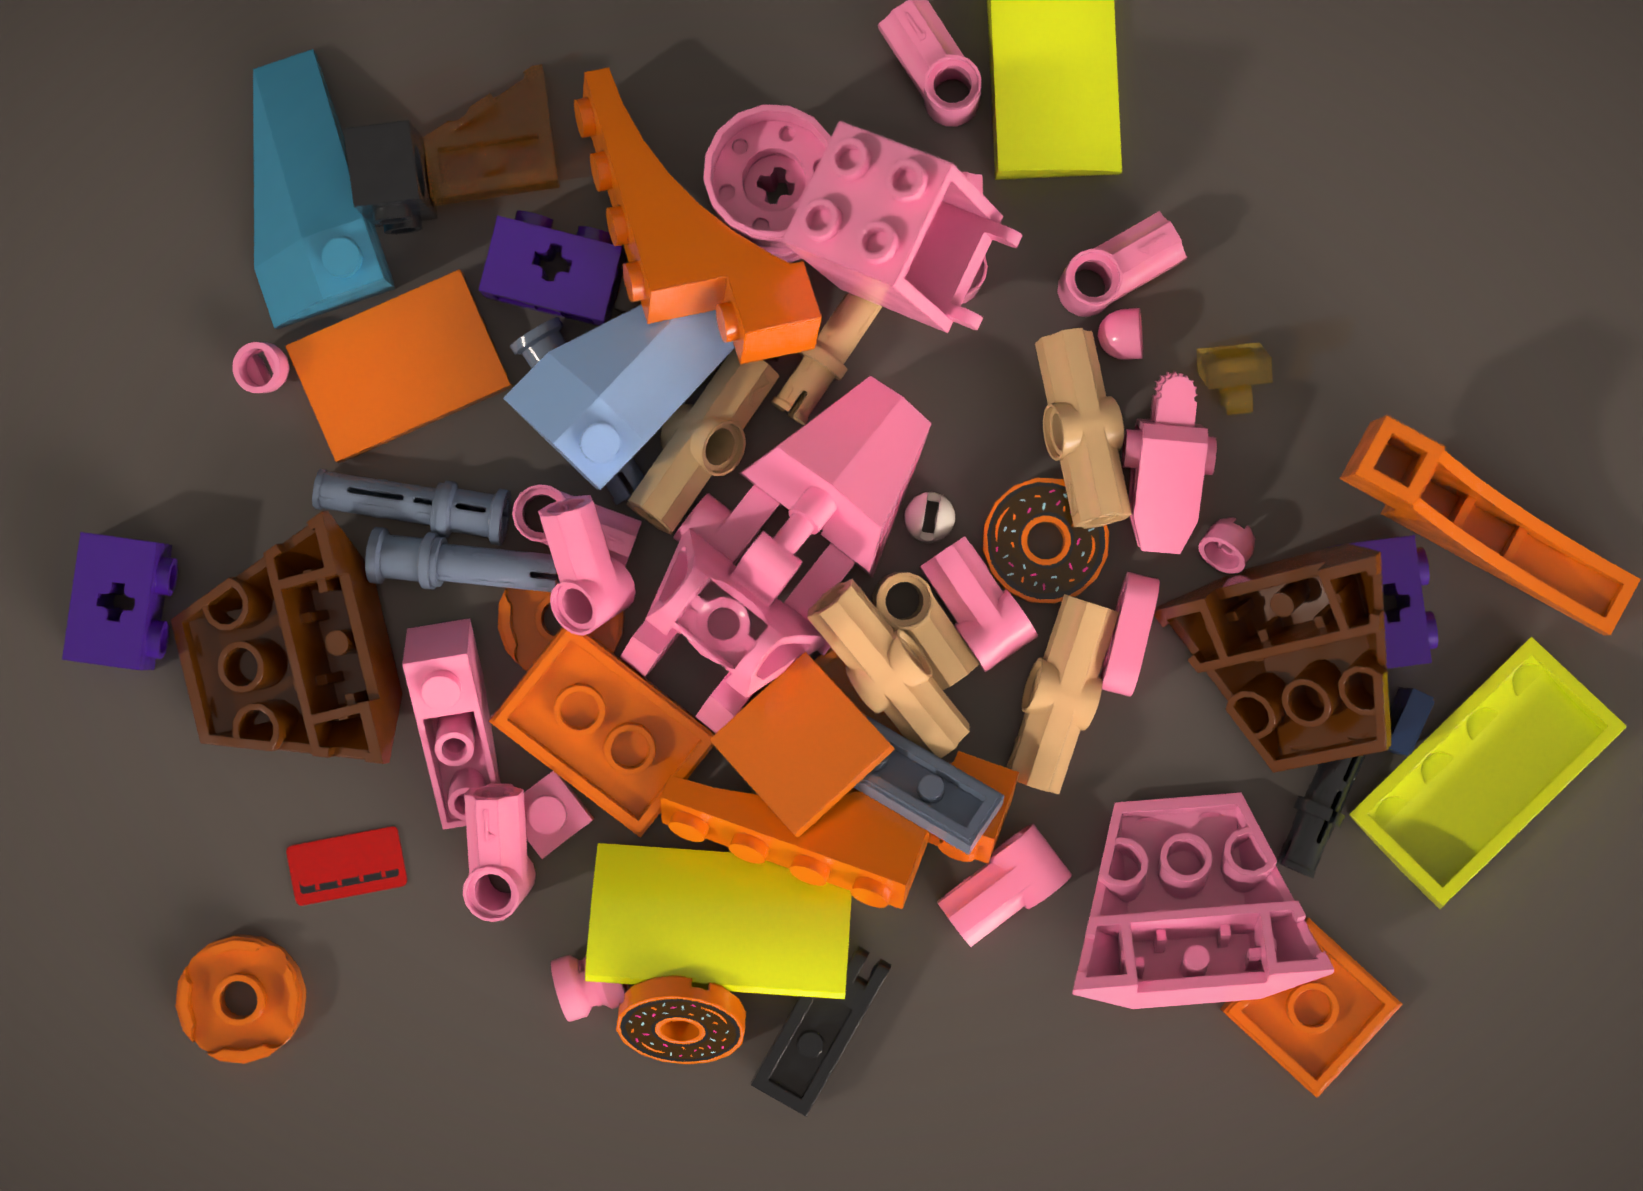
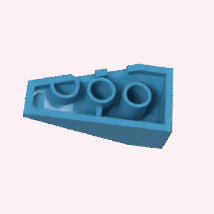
[253,49,396,329]

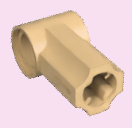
[872,572,980,690]

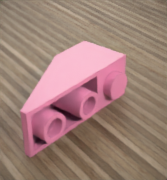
[402,618,501,830]

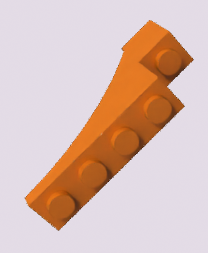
[574,67,822,364]
[1340,415,1641,635]
[660,751,1019,909]

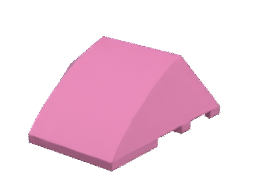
[1072,792,1335,1009]

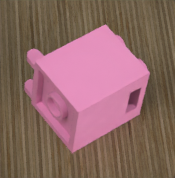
[782,121,1022,333]

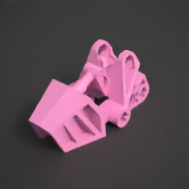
[620,376,932,733]

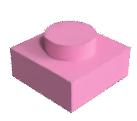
[524,771,594,859]

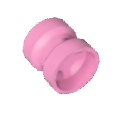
[551,955,629,1022]

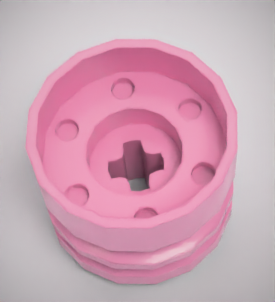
[703,104,831,263]

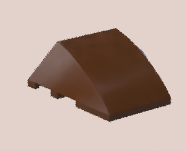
[170,511,403,764]
[1154,543,1391,773]

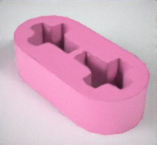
[1100,572,1160,697]

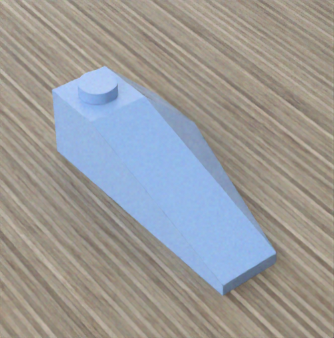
[503,304,735,490]

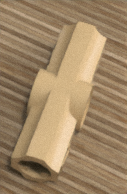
[1035,328,1132,529]
[626,348,779,535]
[807,579,970,758]
[1007,594,1120,794]

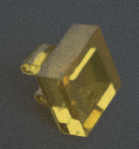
[1197,342,1273,415]

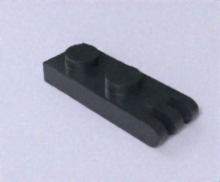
[751,946,892,1117]

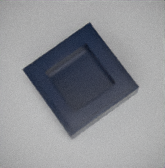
[1387,687,1435,756]

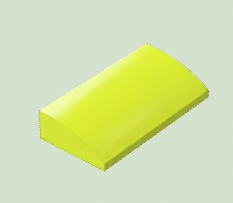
[987,0,1122,180]
[1349,636,1627,910]
[585,843,852,999]

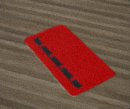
[286,826,407,906]

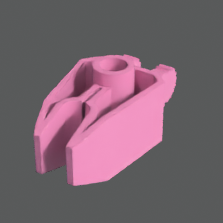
[1122,371,1217,554]

